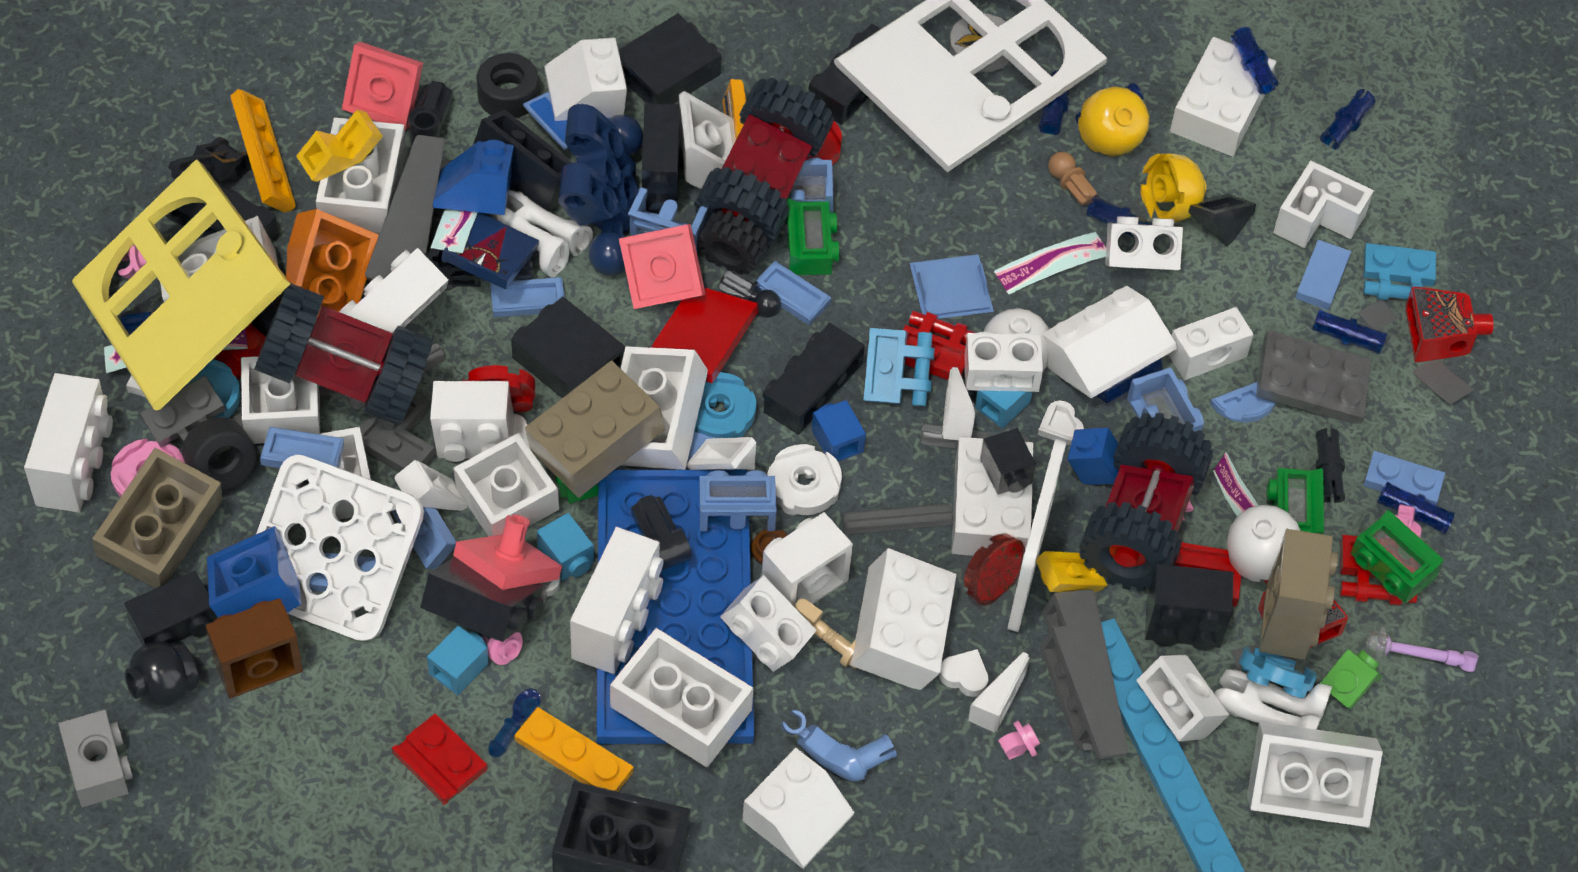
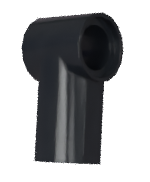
[409,81,453,145]
[631,495,692,570]

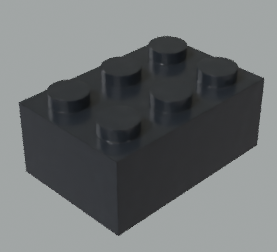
[552,781,690,872]

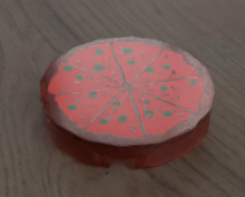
[964,533,1025,606]

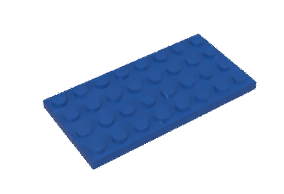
[597,470,754,744]

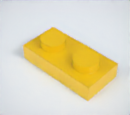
[1036,551,1108,593]

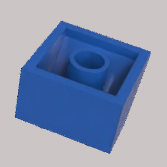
[433,140,514,215]
[207,526,301,617]

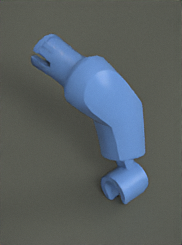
[781,710,897,782]

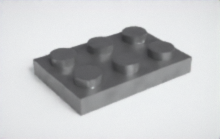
[1256,330,1371,424]

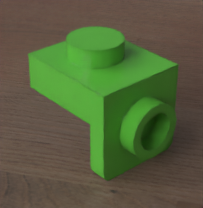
[1320,649,1383,710]

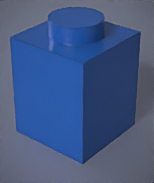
[812,400,866,462]
[1067,427,1119,485]

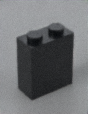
[618,13,722,104]
[642,103,680,214]
[511,296,625,398]
[420,557,544,642]

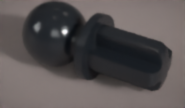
[718,270,781,318]

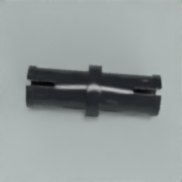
[1315,428,1345,503]

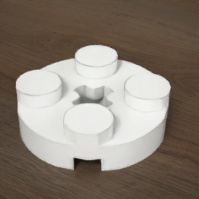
[767,444,842,515]

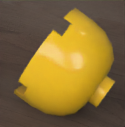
[1078,87,1150,157]
[1140,153,1206,223]

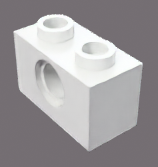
[1168,307,1254,380]
[1136,655,1229,741]

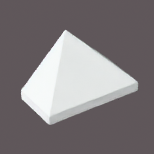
[687,437,756,470]

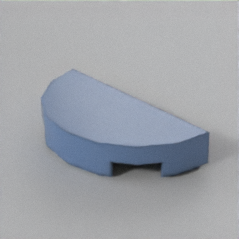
[1210,382,1277,423]

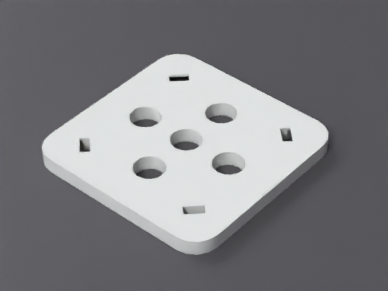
[1007,439,1067,632]
[256,455,424,641]

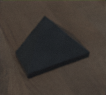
[1188,194,1256,247]

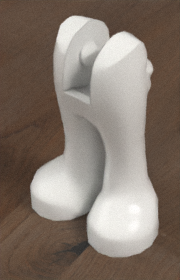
[487,190,593,278]
[1215,669,1332,730]

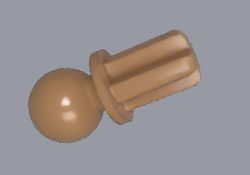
[1048,152,1097,206]

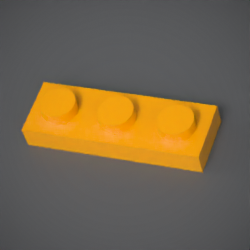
[514,707,634,792]

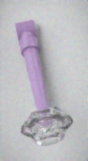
[1365,627,1479,672]

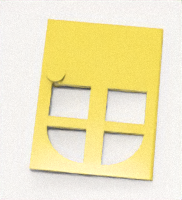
[72,159,290,410]

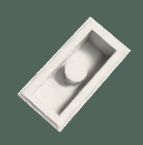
[942,367,975,441]
[395,460,468,511]
[968,652,1029,732]

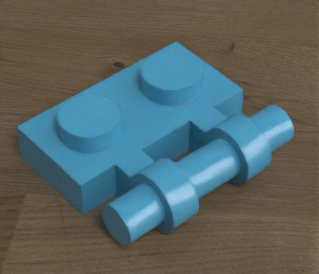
[1363,243,1436,301]
[864,328,935,407]

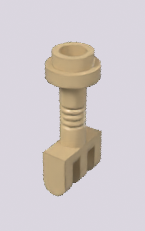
[795,599,856,669]

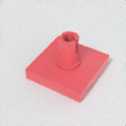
[342,42,423,130]
[619,224,705,309]
[453,514,562,590]

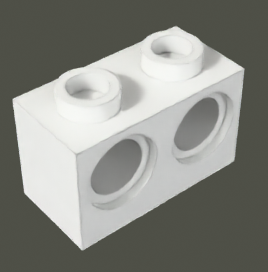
[1106,216,1183,270]
[964,332,1043,392]
[720,575,816,672]

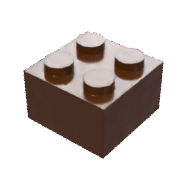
[205,598,303,699]

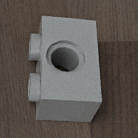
[58,710,133,807]

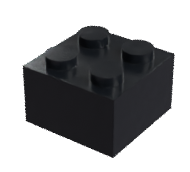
[1145,564,1233,651]

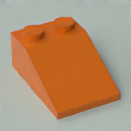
[286,209,379,317]

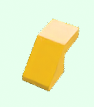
[296,110,383,182]

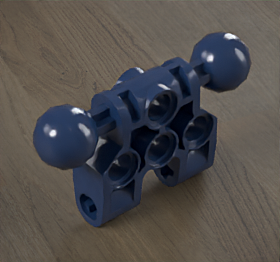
[559,104,643,276]

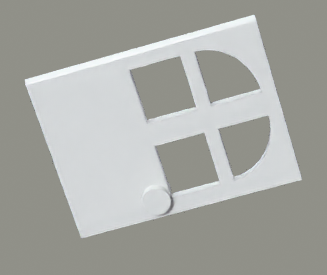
[834,0,1107,172]

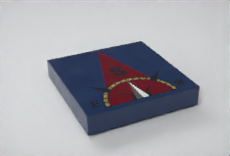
[441,212,539,290]

